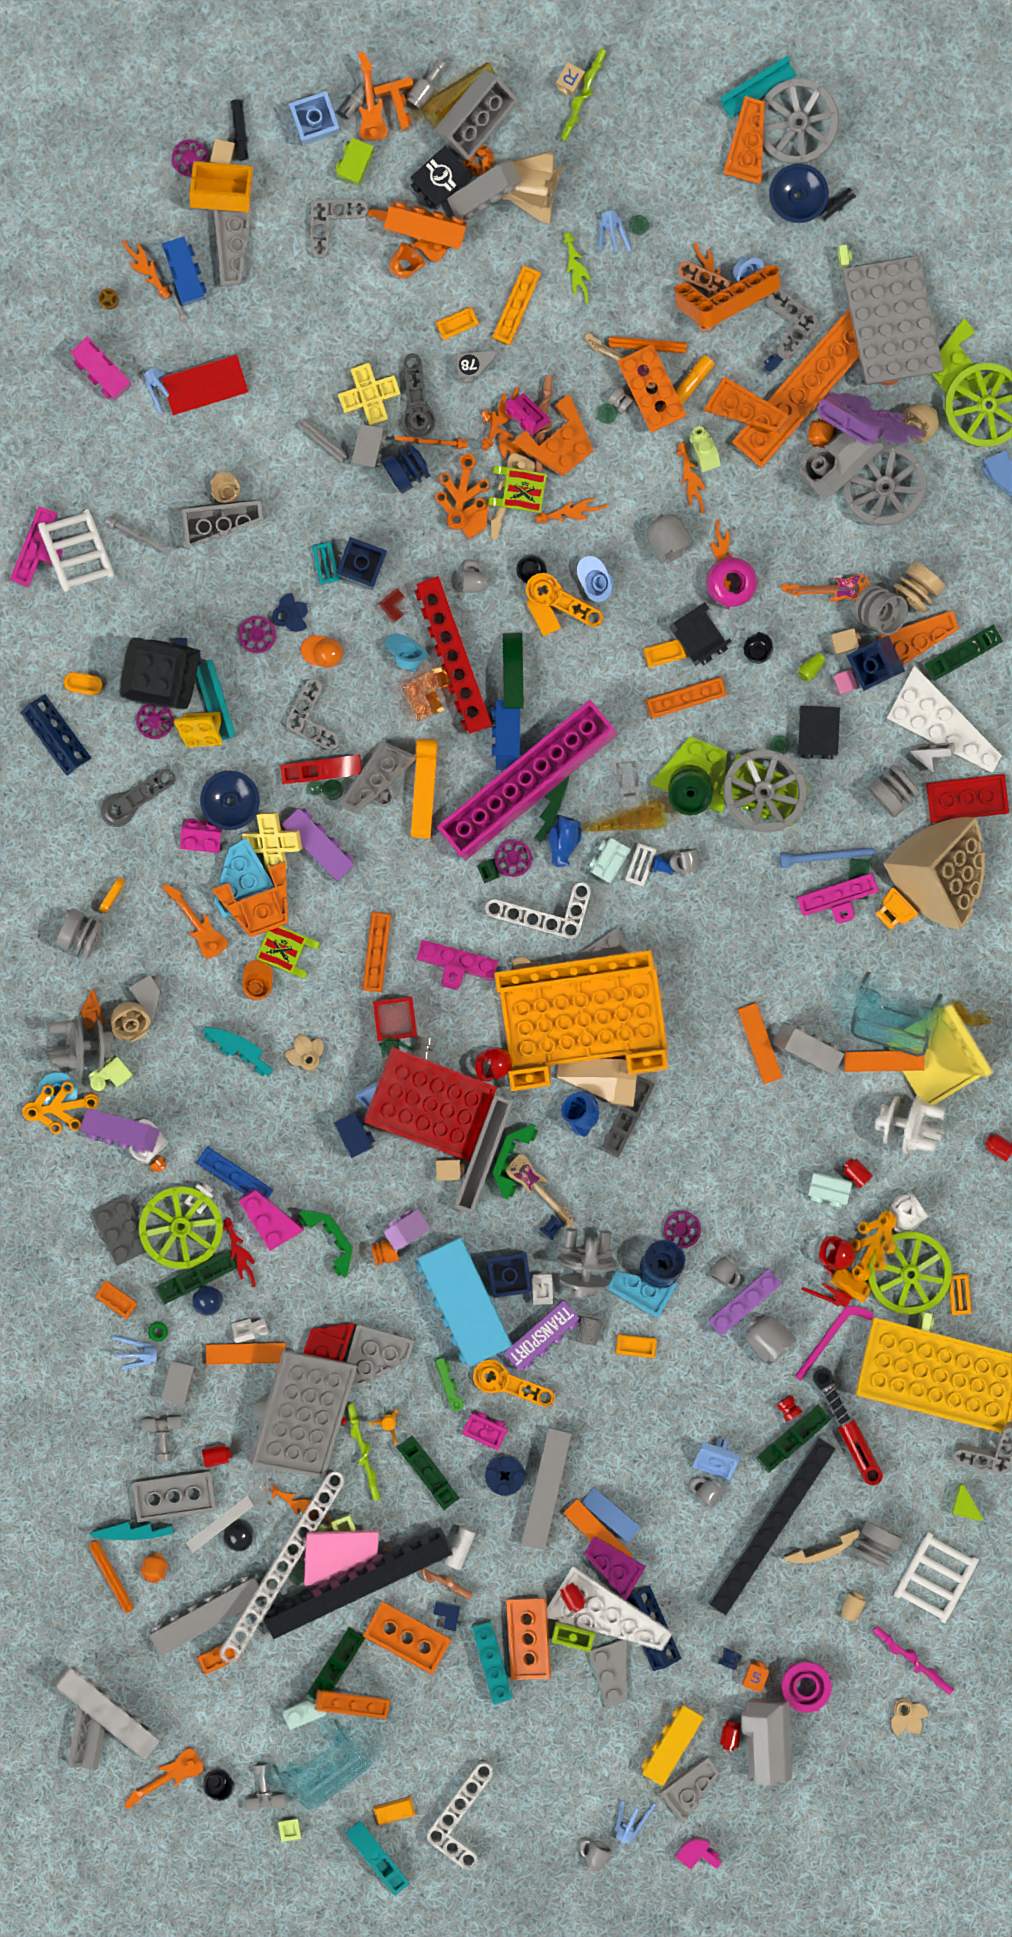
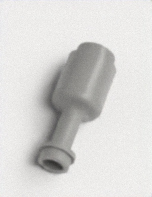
[406,59,447,110]

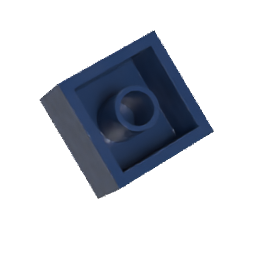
[336,537,387,590]
[847,635,905,691]
[334,1112,376,1158]
[487,1252,532,1298]

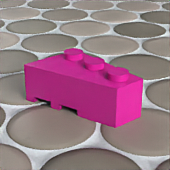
[238,1188,304,1251]

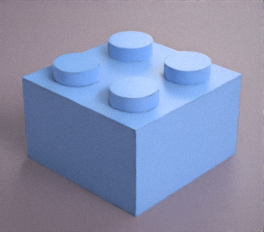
[289,91,340,146]

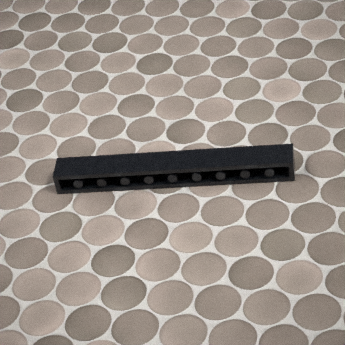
[708,1436,836,1616]
[263,1526,453,1639]

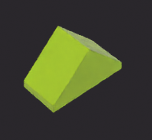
[951,1483,983,1521]

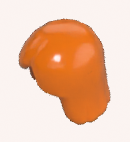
[389,242,425,279]

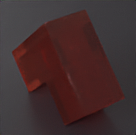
[378,588,405,624]

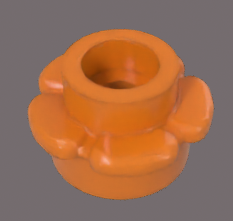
[149,1155,167,1173]

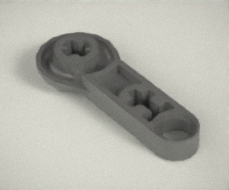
[402,353,436,438]
[101,769,176,827]

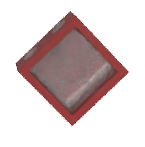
[373,997,418,1041]

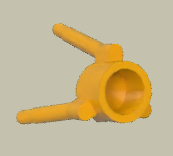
[368,1409,399,1444]

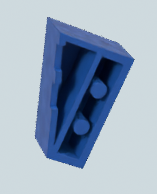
[492,700,520,770]

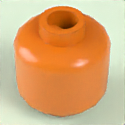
[807,418,835,448]
[140,1553,169,1583]

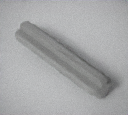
[298,418,348,463]

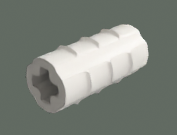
[445,1526,476,1570]

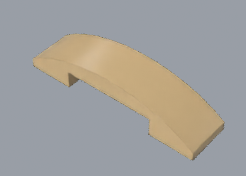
[783,1528,860,1563]

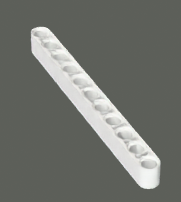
[220,1472,344,1663]

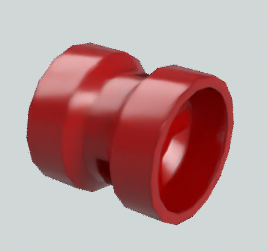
[776,1395,803,1422]

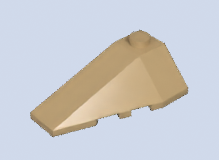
[557,1059,638,1107]

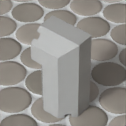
[800,430,884,500]
[741,1698,792,1785]

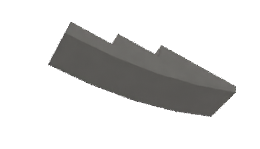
[601,1076,655,1158]

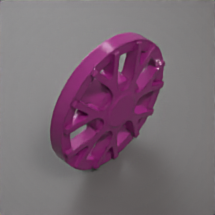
[172,140,209,177]
[239,616,276,653]
[136,704,173,739]
[495,840,532,877]
[664,1211,701,1248]

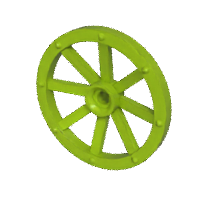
[944,363,1012,447]
[139,1186,223,1269]
[868,1231,952,1314]

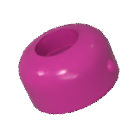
[705,554,758,610]
[781,1660,832,1713]

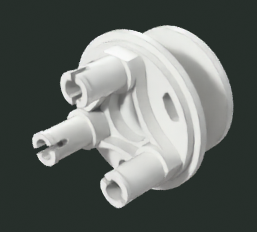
[875,1096,946,1155]

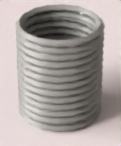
[576,1316,602,1346]

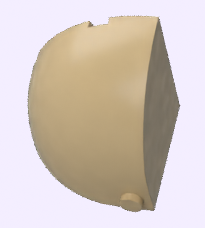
[883,817,985,930]

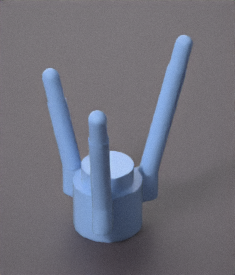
[599,211,631,252]
[144,367,169,414]
[112,1335,156,1369]
[615,1800,656,1843]

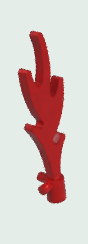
[223,1218,256,1288]

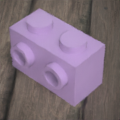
[383,1209,431,1252]

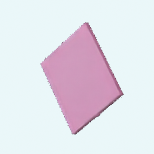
[304,1530,379,1586]

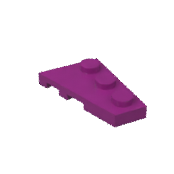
[584,1535,646,1600]

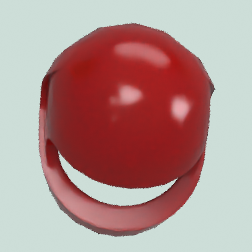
[475,1047,512,1082]
[819,1236,856,1270]

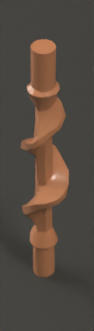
[534,375,553,473]
[382,1546,473,1600]

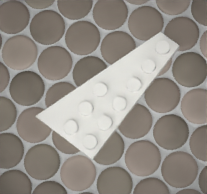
[886,666,1002,773]
[547,1566,673,1650]

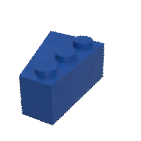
[161,236,207,306]

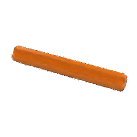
[609,336,687,353]
[88,1540,134,1613]

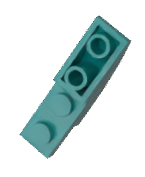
[203,1027,274,1077]
[345,1820,410,1896]

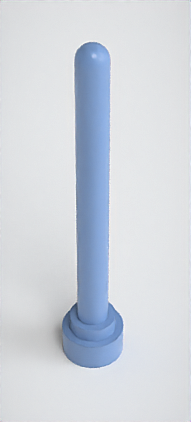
[779,848,875,868]

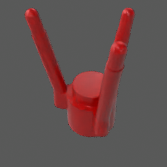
[802,1265,853,1308]

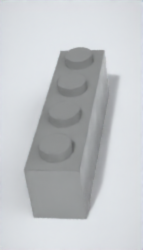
[447,161,521,220]

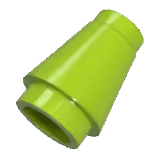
[797,653,826,682]

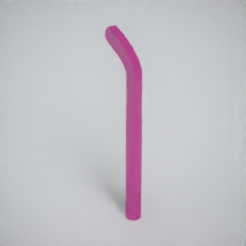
[795,1306,873,1380]

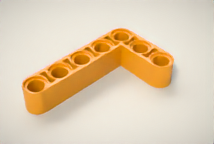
[411,738,438,839]

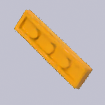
[492,265,541,346]

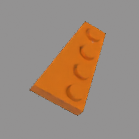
[723,96,765,185]
[703,376,791,433]
[877,610,959,665]

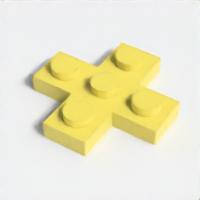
[338,363,401,426]
[242,812,302,872]

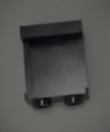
[797,706,840,760]

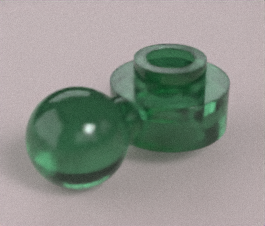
[307,779,343,800]

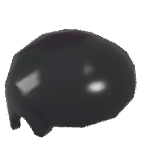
[516,554,547,583]
[743,632,773,664]
[223,1519,253,1552]
[202,1769,234,1801]

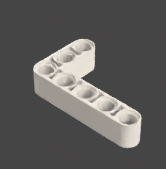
[485,883,591,939]
[427,1761,493,1870]

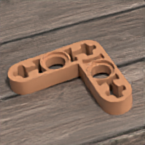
[678,261,732,332]

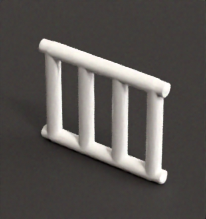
[38,509,115,592]
[893,1532,979,1624]

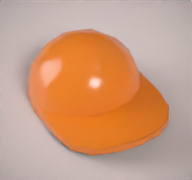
[301,635,343,668]
[242,960,273,1001]

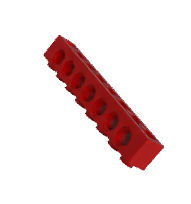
[414,576,492,735]

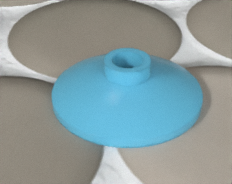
[37,1072,77,1105]

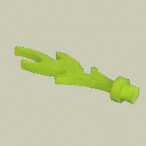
[563,232,590,304]

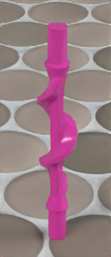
[872,1626,954,1695]

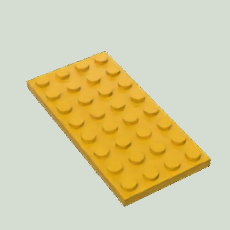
[855,1317,1012,1433]

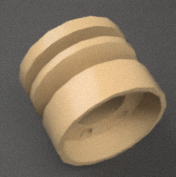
[892,561,946,613]

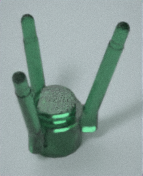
[379,1037,414,1057]

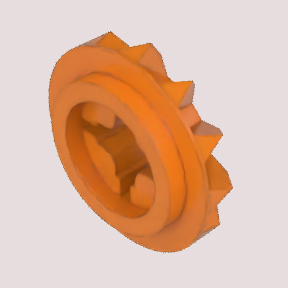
[463,145,494,176]

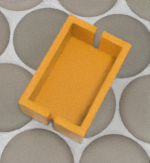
[190,161,253,212]

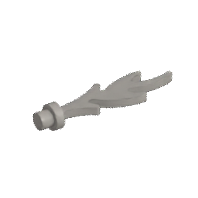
[105,516,171,555]

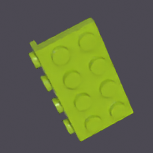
[719,753,809,827]

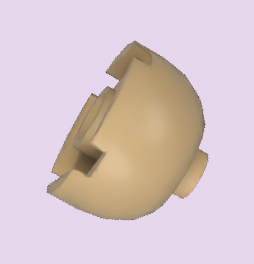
[901,403,939,443]
[110,1001,151,1042]

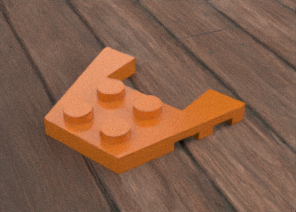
[511,394,594,477]
[212,861,288,937]

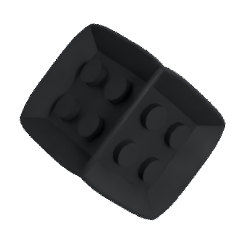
[119,637,199,709]

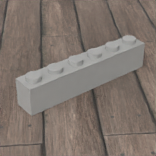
[454,1095,514,1214]
[521,1427,575,1550]
[149,1575,265,1656]
[51,1665,160,1760]

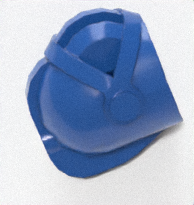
[561,1091,599,1137]

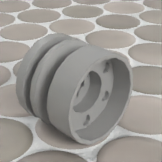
[854,585,908,635]
[867,765,920,818]
[56,908,104,959]
[851,1520,904,1570]

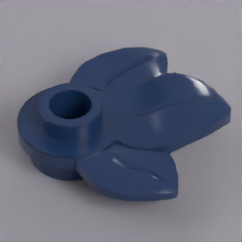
[272,593,310,632]

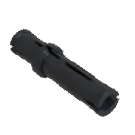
[230,99,249,161]

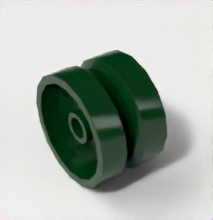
[668,765,712,816]

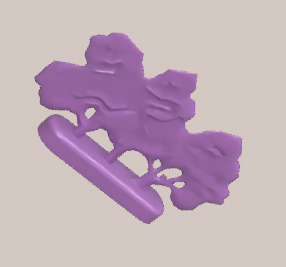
[818,392,925,445]

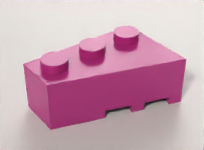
[70,336,132,401]

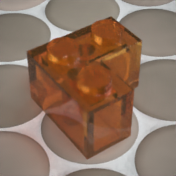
[401,667,452,722]

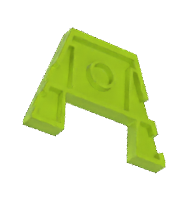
[931,318,1010,400]
[650,736,727,813]

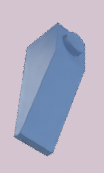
[981,450,1012,497]

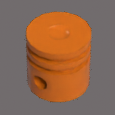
[371,1239,399,1266]

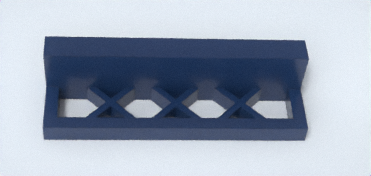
[20,694,92,776]
[626,1586,682,1671]

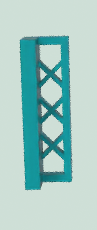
[719,55,797,118]
[197,659,236,741]

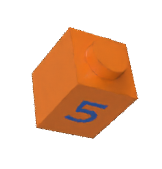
[742,1660,770,1693]

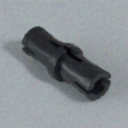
[819,187,856,221]

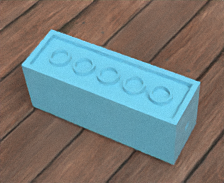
[416,1237,512,1367]

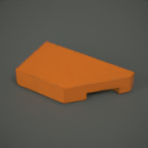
[458,502,489,540]
[80,989,106,1030]

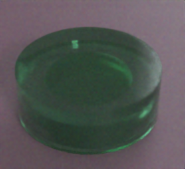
[629,215,649,236]
[597,404,617,424]
[770,735,790,755]

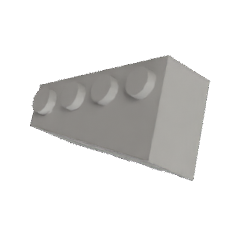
[182,500,264,549]

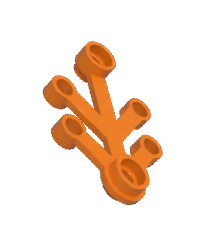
[435,453,490,530]

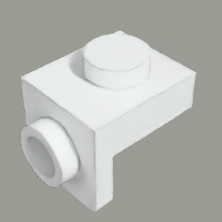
[184,1183,214,1214]
[532,1272,553,1305]

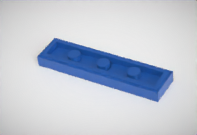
[197,1146,274,1198]

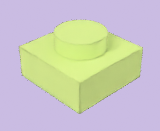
[838,245,852,269]
[917,1312,934,1332]
[278,1818,301,1842]

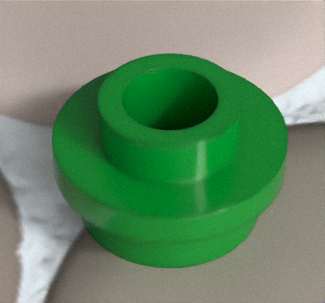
[148,1322,168,1342]

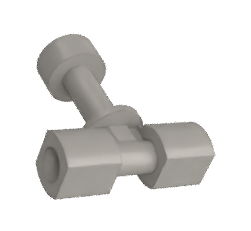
[141,1416,182,1462]
[245,1763,286,1812]

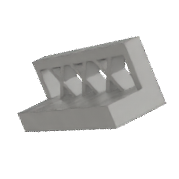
[67,1687,112,1770]

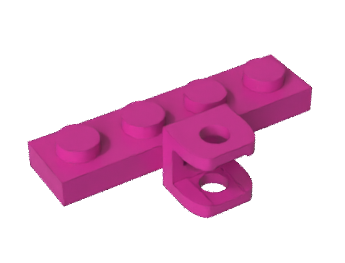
[10,506,63,588]
[797,872,879,924]
[416,940,498,990]

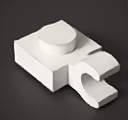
[231,1319,269,1343]

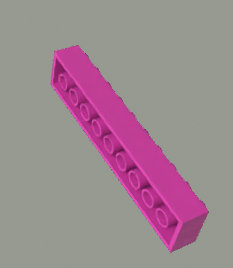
[437,700,619,861]

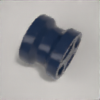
[718,1647,742,1670]

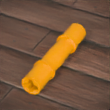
[658,354,716,412]

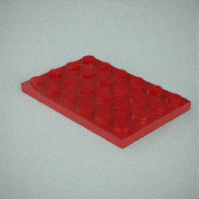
[363,1047,497,1161]

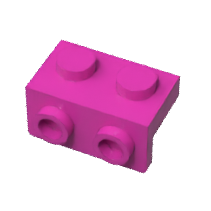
[505,393,550,435]
[180,818,222,853]
[462,1410,508,1450]

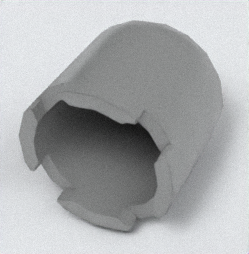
[647,514,695,564]
[746,1316,797,1366]

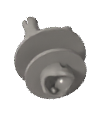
[46,1016,114,1076]
[557,1228,617,1299]

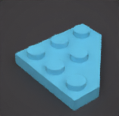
[214,837,274,918]

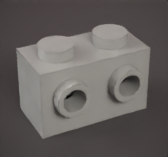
[351,424,387,470]
[161,1360,197,1405]

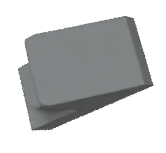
[912,743,955,772]

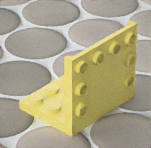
[885,1004,993,1105]

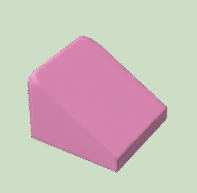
[833,669,858,695]

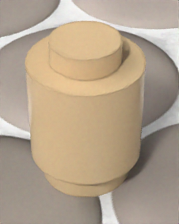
[841,1591,866,1622]

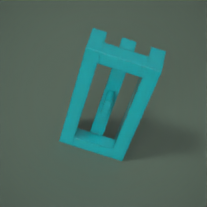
[312,542,340,585]

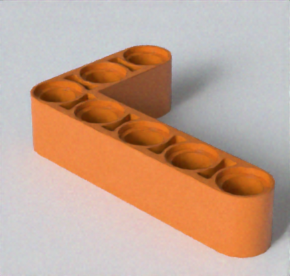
[674,265,781,328]

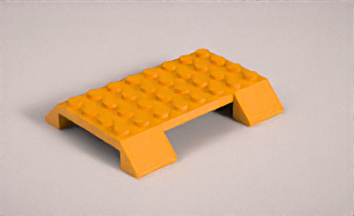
[494,950,668,1091]

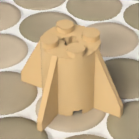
[502,152,564,224]

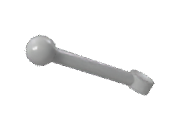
[168,284,188,323]

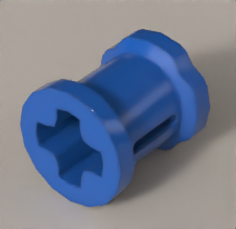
[653,855,674,875]

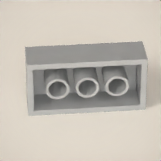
[434,69,518,161]

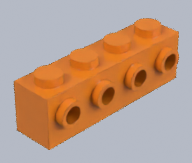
[383,200,467,249]

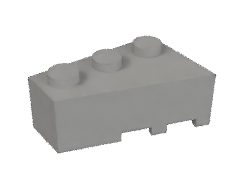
[771,1023,844,1075]

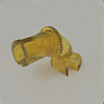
[953,1001,994,1026]

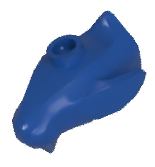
[549,815,582,867]

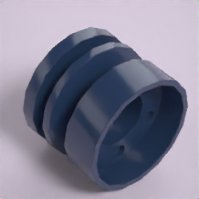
[380,442,431,494]
[639,1240,686,1289]

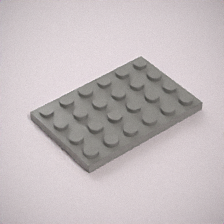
[841,256,943,386]
[249,1350,357,1478]

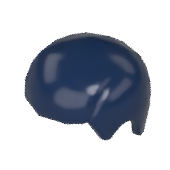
[192,1286,223,1316]

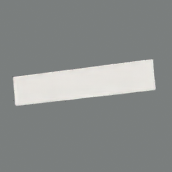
[186,1496,254,1553]

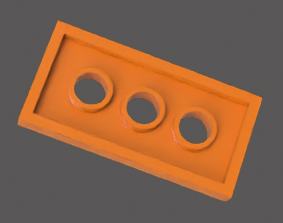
[617,344,687,433]
[506,1598,552,1680]
[363,1601,452,1675]

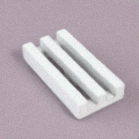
[625,843,657,887]

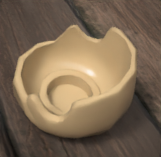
[210,471,241,504]

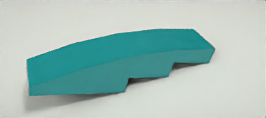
[90,1520,175,1540]

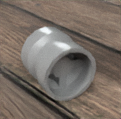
[607,386,635,414]
[375,787,394,807]
[414,1036,437,1060]

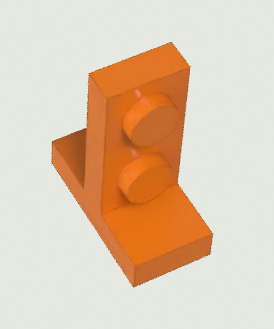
[373,77,414,132]

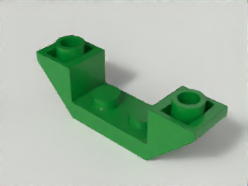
[492,1124,538,1200]
[298,1210,353,1278]

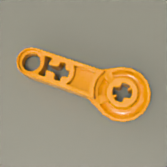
[526,573,603,627]
[473,1359,555,1407]

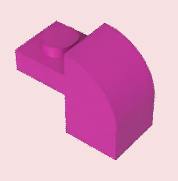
[675,1837,722,1869]

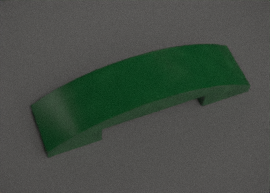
[924,624,1003,681]
[502,633,524,709]
[396,1435,460,1510]

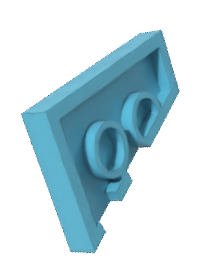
[606,1271,677,1319]

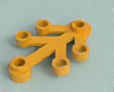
[22,1080,99,1134]
[850,1211,897,1281]

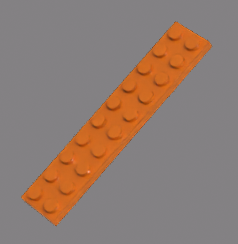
[731,309,859,468]

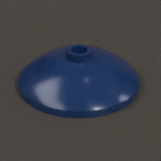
[769,163,829,223]
[200,770,260,830]

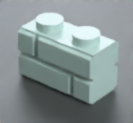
[589,838,631,884]
[807,1172,852,1208]
[282,1699,327,1730]

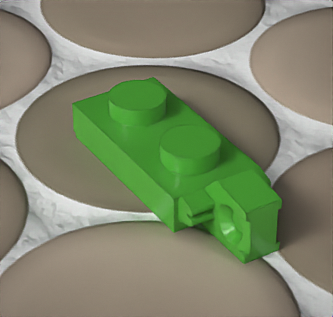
[434,1357,464,1412]

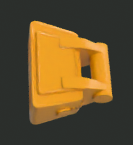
[875,887,918,931]

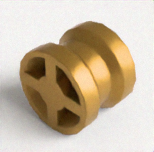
[98,288,119,310]

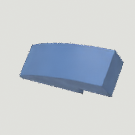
[581,1487,641,1542]

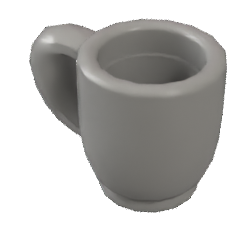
[461,559,487,593]
[670,849,699,876]
[709,1256,741,1289]
[688,1477,724,1508]
[579,1838,612,1871]

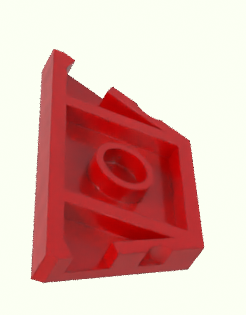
[303,1323,355,1361]

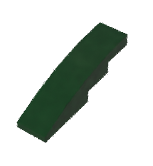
[534,775,570,844]
[154,1250,237,1305]
[756,1404,831,1473]
[305,1627,365,1703]

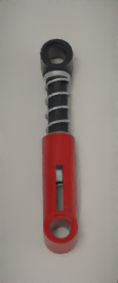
[812,1367,883,1486]

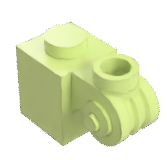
[690,426,721,473]
[88,1057,134,1091]
[315,1513,357,1532]

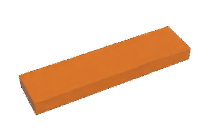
[645,677,727,719]
[362,912,392,993]
[737,1003,783,1084]
[844,1050,925,1072]
[206,1342,286,1365]
[563,1499,633,1557]
[314,1690,391,1719]

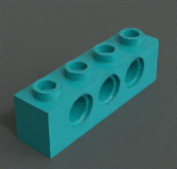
[472,1619,513,1705]

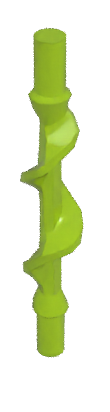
[560,48,607,142]
[346,1403,381,1501]

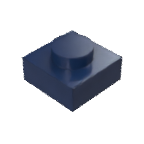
[763,354,784,375]

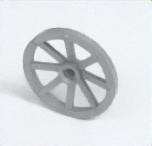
[763,79,839,164]
[843,445,927,526]
[723,750,807,832]

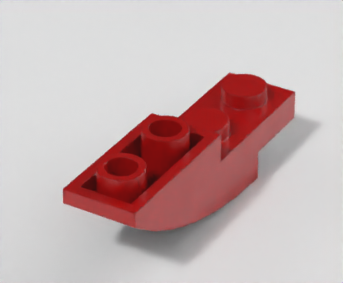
[280,754,362,785]

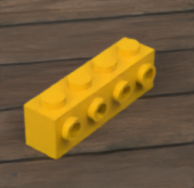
[641,1703,704,1786]

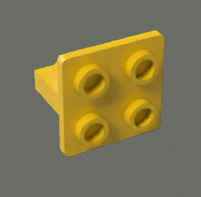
[174,712,223,747]

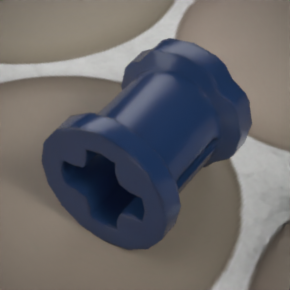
[539,1214,565,1240]

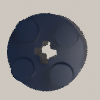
[485,1454,525,1496]

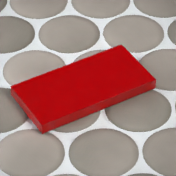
[161,354,249,415]
[926,774,1010,823]

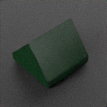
[477,859,501,884]

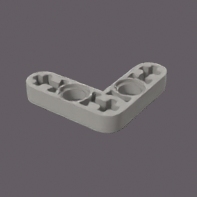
[311,200,368,259]
[766,289,817,359]
[286,679,339,750]
[954,1422,1012,1474]

